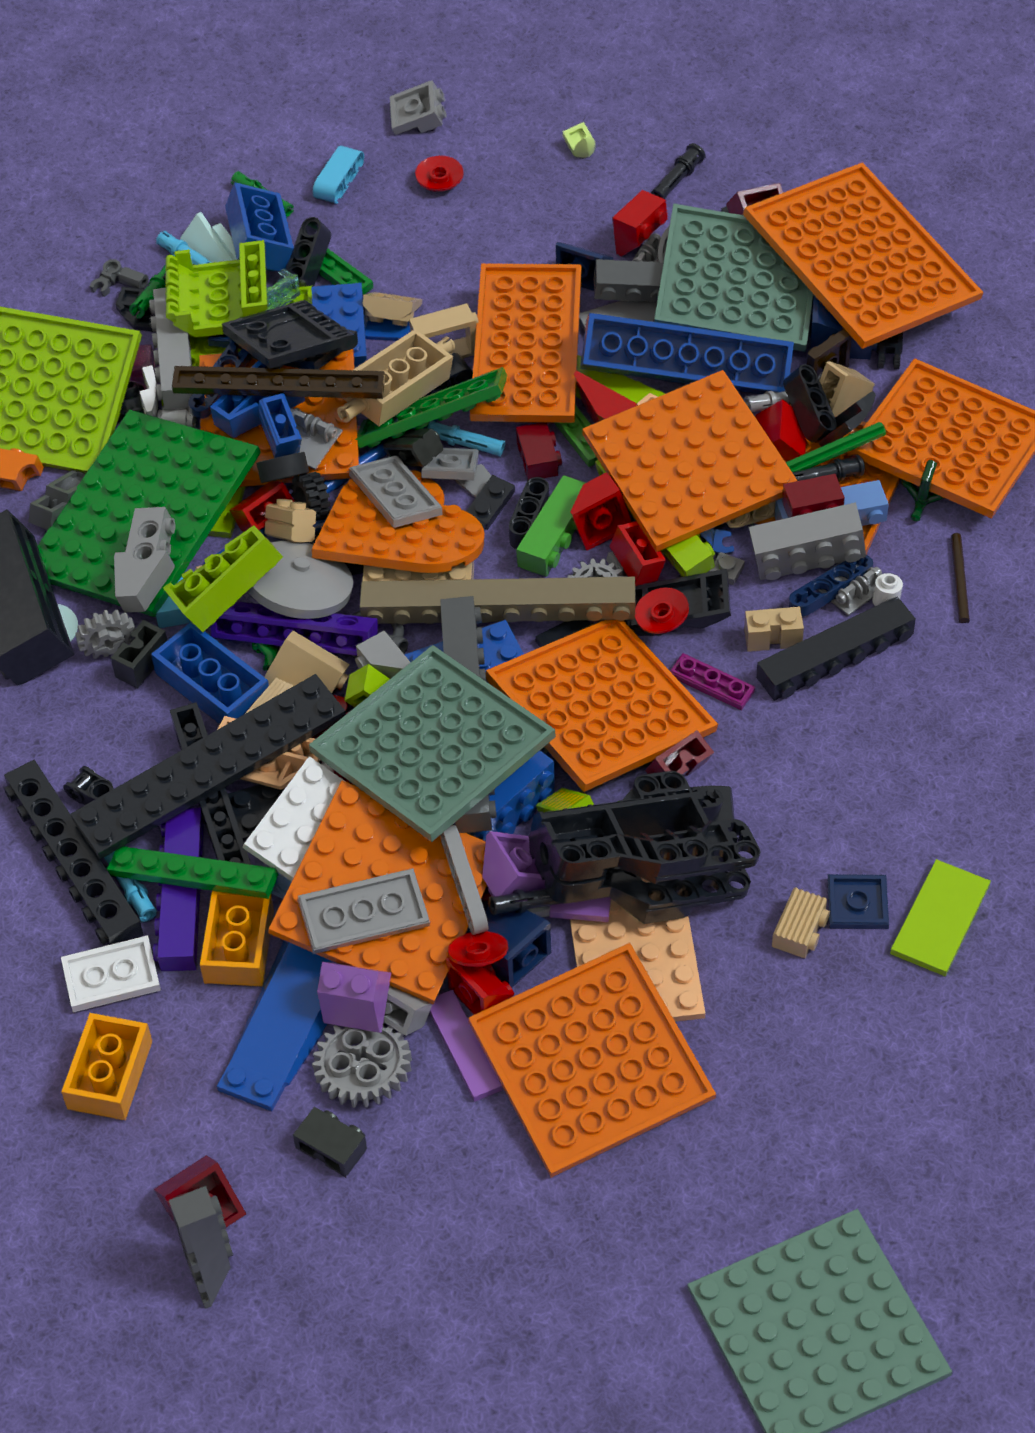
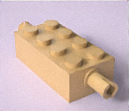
[337,329,455,426]

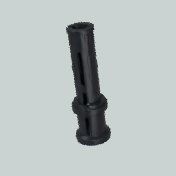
[651,143,706,199]
[792,454,865,482]

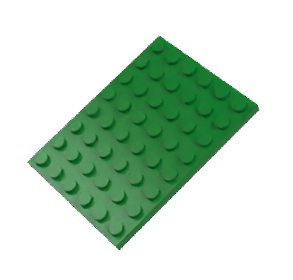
[38,410,261,617]

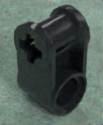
[63,766,114,805]

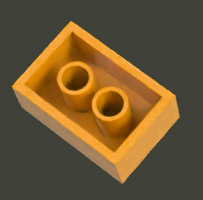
[200,891,274,986]
[61,1013,152,1121]

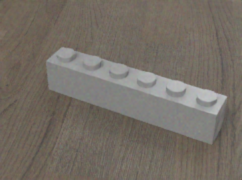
[149,288,192,410]

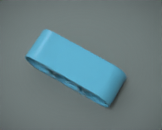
[313,145,364,204]

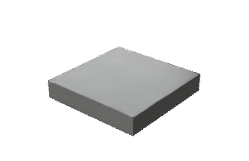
[422,448,479,480]

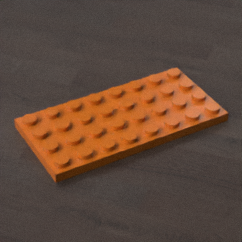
[470,263,581,423]

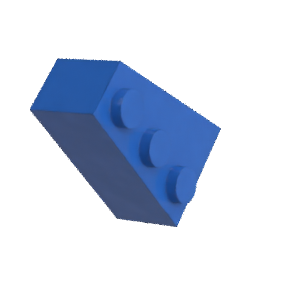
[210,361,305,438]

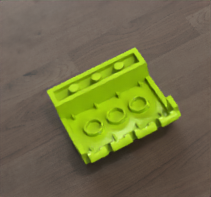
[165,240,268,337]

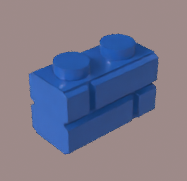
[257,394,302,458]

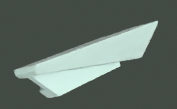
[180,212,237,262]

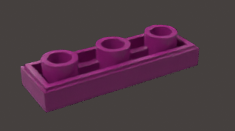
[670,653,755,711]

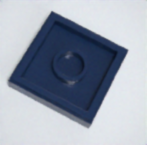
[827,874,889,929]

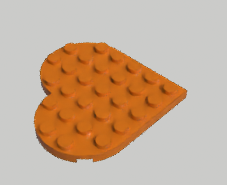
[312,470,484,573]

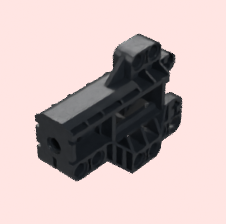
[529,771,760,924]

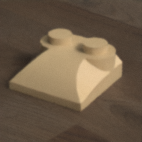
[363,292,423,326]

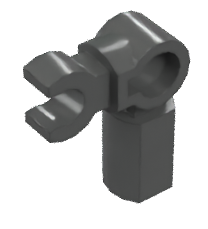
[90,259,149,297]

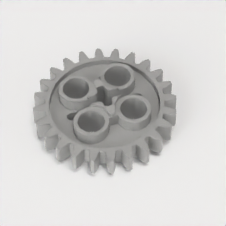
[312,1022,412,1108]

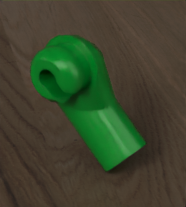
[252,642,279,671]

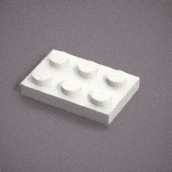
[61,935,161,1012]

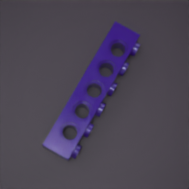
[211,601,378,656]

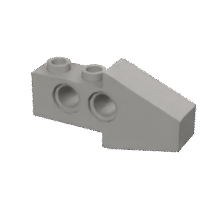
[114,507,175,612]

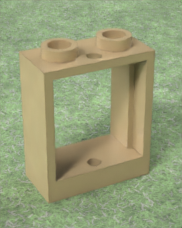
[409,303,479,358]

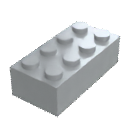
[749,502,866,580]

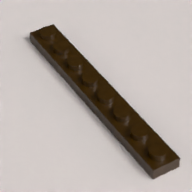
[172,366,385,399]

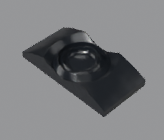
[624,569,731,636]

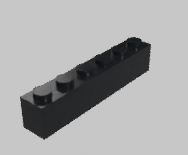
[756,596,916,701]

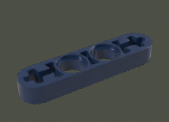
[188,340,252,419]
[789,555,873,616]

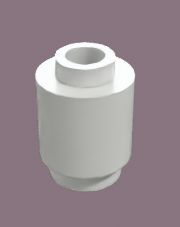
[157,405,196,428]
[872,573,903,606]

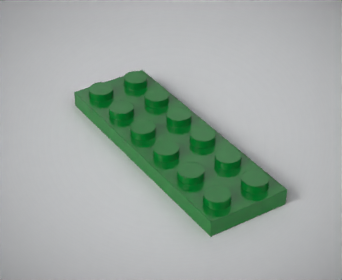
[355,367,507,448]

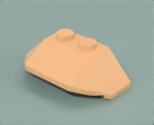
[217,716,320,790]

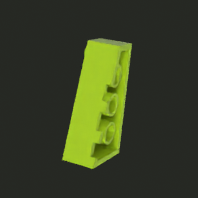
[163,525,283,632]

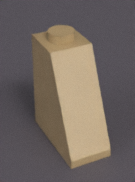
[820,361,875,417]
[264,631,350,693]

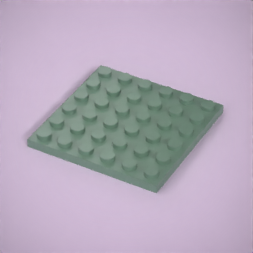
[654,203,813,352]
[309,645,556,842]
[687,1209,952,1433]

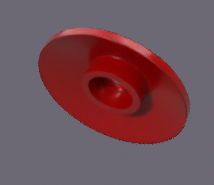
[415,156,464,191]
[635,588,689,634]
[448,931,508,968]

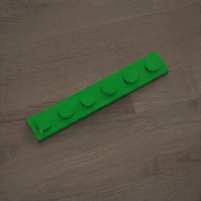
[107,847,278,899]

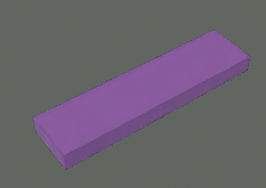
[429,990,502,1102]

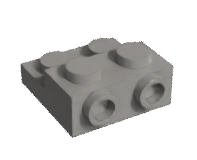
[390,80,446,135]

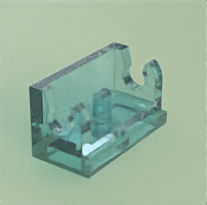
[267,269,300,310]

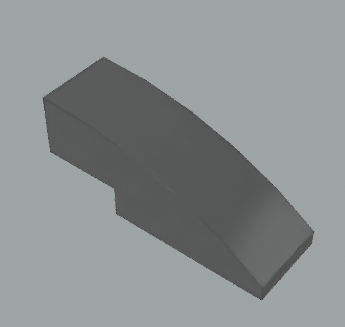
[28,470,86,530]

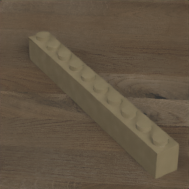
[360,577,636,624]

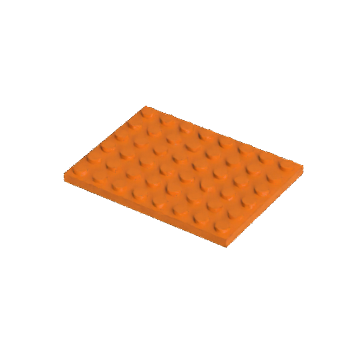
[743,162,983,349]

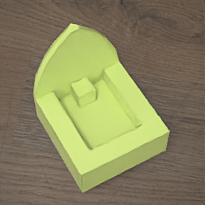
[562,122,595,158]

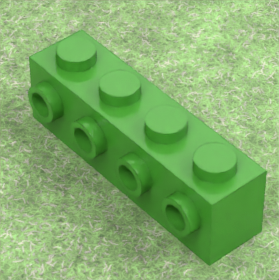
[516,475,585,577]

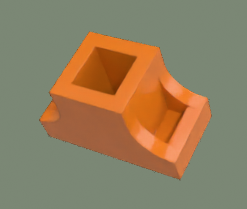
[0,448,44,491]

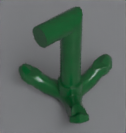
[901,460,946,521]

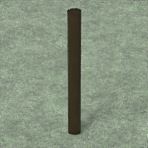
[951,533,970,623]

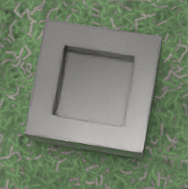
[709,552,745,585]

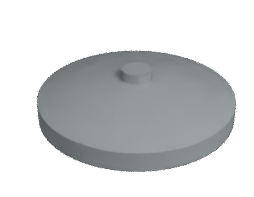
[248,541,353,619]

